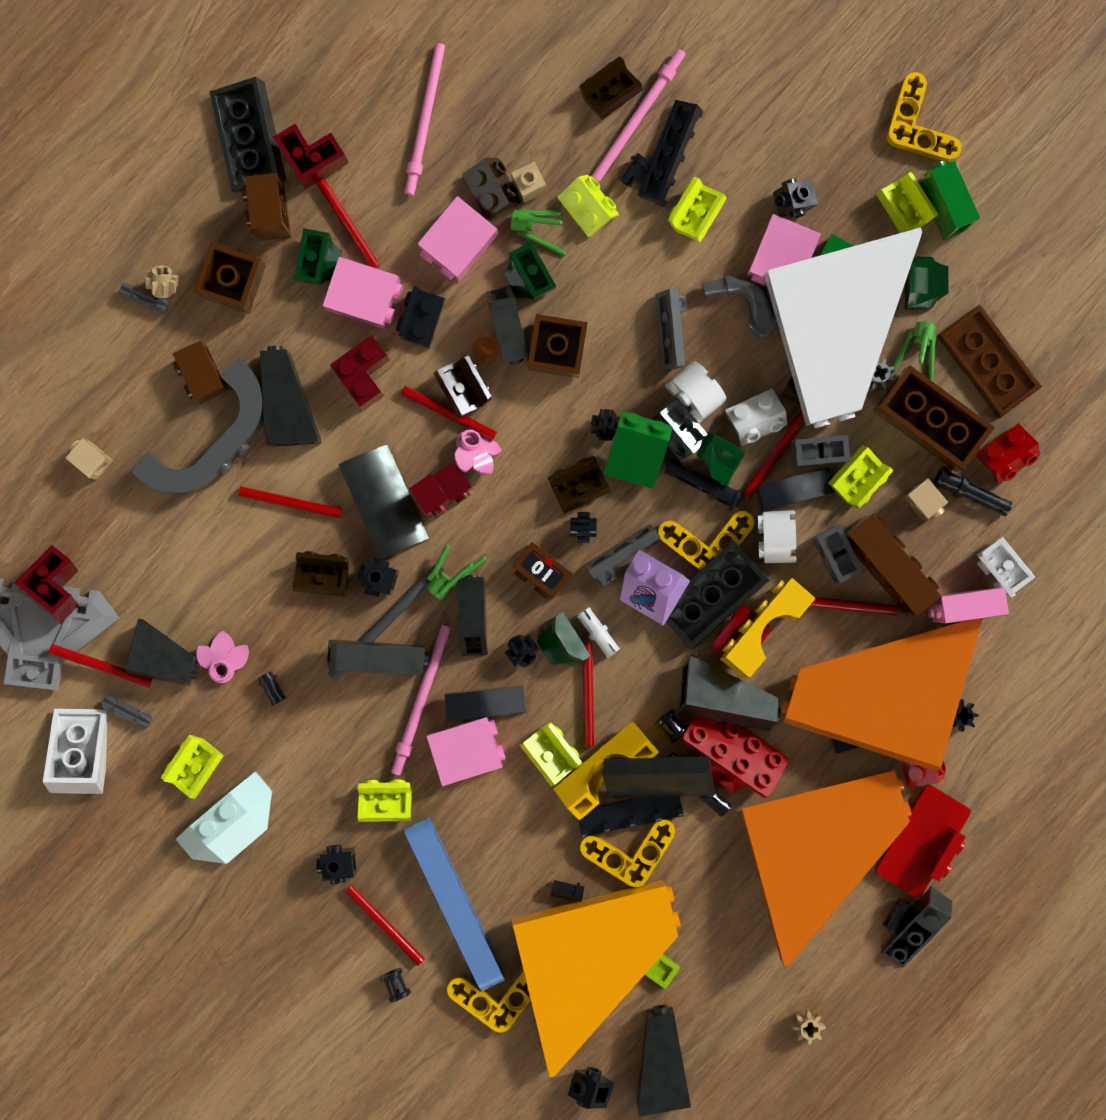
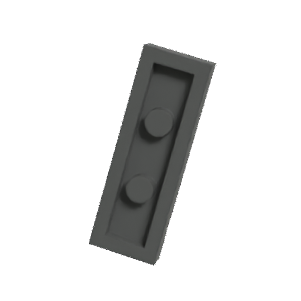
[655,288,687,371]
[584,524,660,586]

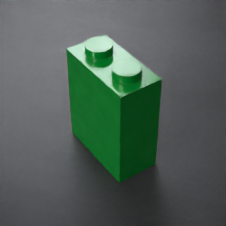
[919,160,980,241]
[603,411,673,489]

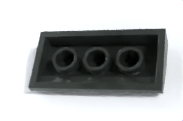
[209,77,287,192]
[338,444,430,560]
[666,541,770,649]
[602,756,715,798]

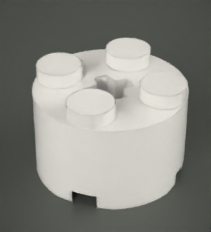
[665,361,726,424]
[758,510,797,563]

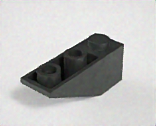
[881,886,952,968]

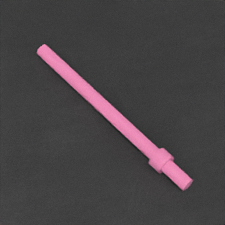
[404,43,445,196]
[591,49,686,183]
[391,625,451,775]

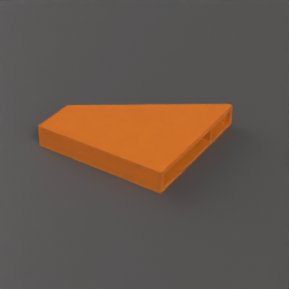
[781,618,982,772]
[740,770,912,967]

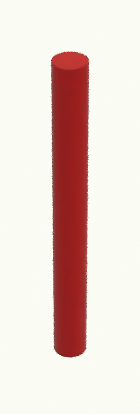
[316,179,380,269]
[401,386,497,441]
[742,409,805,499]
[238,486,342,518]
[809,597,898,616]
[582,643,594,747]
[48,644,153,688]
[345,885,425,966]

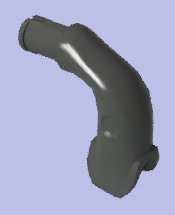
[702,275,776,338]

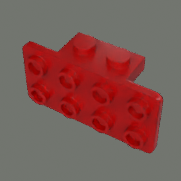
[682,717,788,798]
[875,785,971,898]

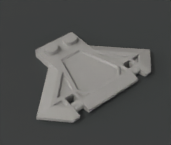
[0,579,120,691]

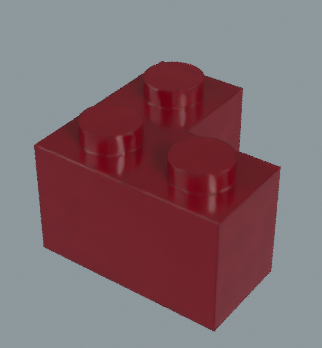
[273,124,348,189]
[330,334,390,411]
[408,462,473,518]
[14,545,79,625]

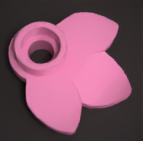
[454,430,502,475]
[197,631,249,683]

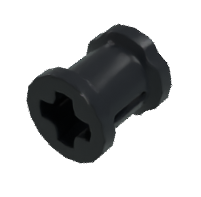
[655,709,688,744]
[380,968,411,1003]

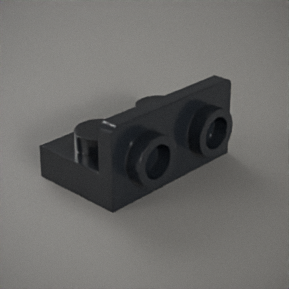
[396,286,446,348]

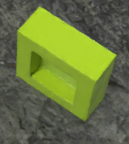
[645,954,680,989]

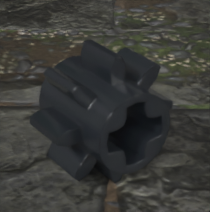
[591,409,621,441]
[570,512,597,543]
[505,635,539,667]
[952,699,979,732]

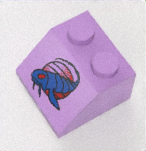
[620,550,690,626]

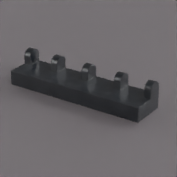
[637,100,703,207]
[578,797,684,838]

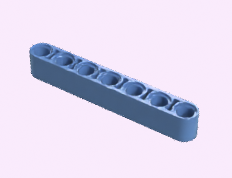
[404,817,506,991]

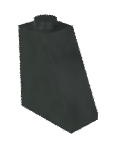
[485,285,529,364]
[458,575,488,656]
[125,618,199,686]

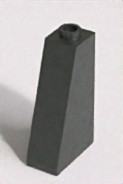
[260,346,321,447]
[327,639,429,674]
[679,656,781,731]
[637,1005,691,1117]

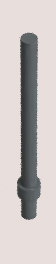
[328,564,444,680]

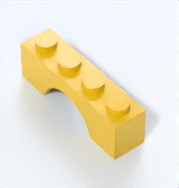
[720,578,816,680]
[553,721,659,821]

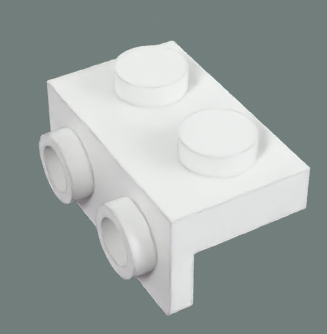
[725,389,788,446]
[977,536,1035,598]

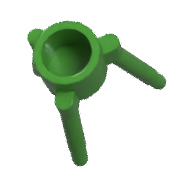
[511,209,566,256]
[891,322,937,381]
[426,544,487,600]

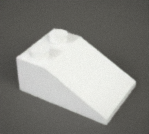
[43,709,108,794]

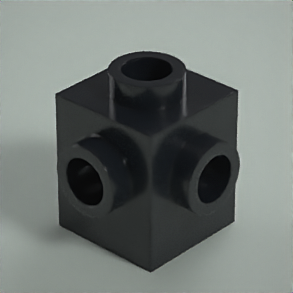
[773,179,819,219]
[357,558,400,597]
[316,844,357,884]
[568,1067,614,1109]

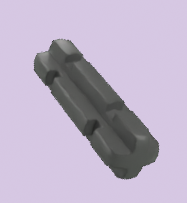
[119,283,170,314]
[102,695,152,729]

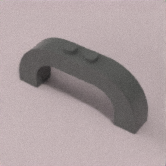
[131,358,264,494]

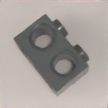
[651,398,707,461]
[790,435,850,468]
[812,525,863,584]

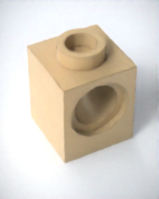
[511,161,546,204]
[66,438,113,480]
[902,478,948,520]

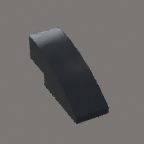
[755,468,835,512]
[445,686,526,720]

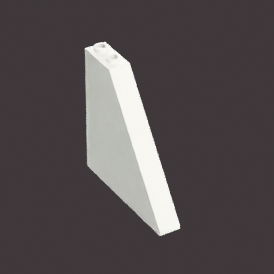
[764,228,922,428]

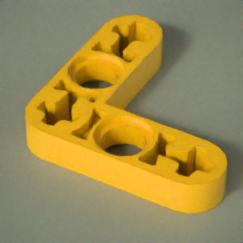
[886,72,962,163]
[658,511,754,571]
[580,819,675,887]
[447,969,531,1033]

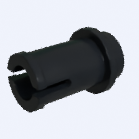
[618,153,649,188]
[258,671,286,706]
[551,880,585,903]
[882,898,912,933]

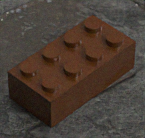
[873,365,995,472]
[844,514,941,616]

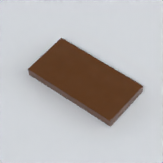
[937,305,1042,419]

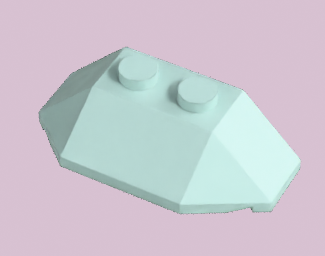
[176,772,273,864]

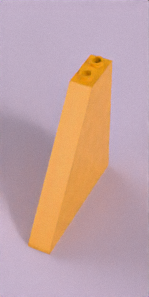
[512,880,681,1078]

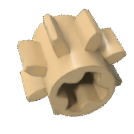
[145,266,178,298]
[791,1009,826,1045]

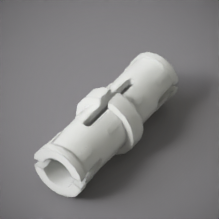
[577,607,620,658]

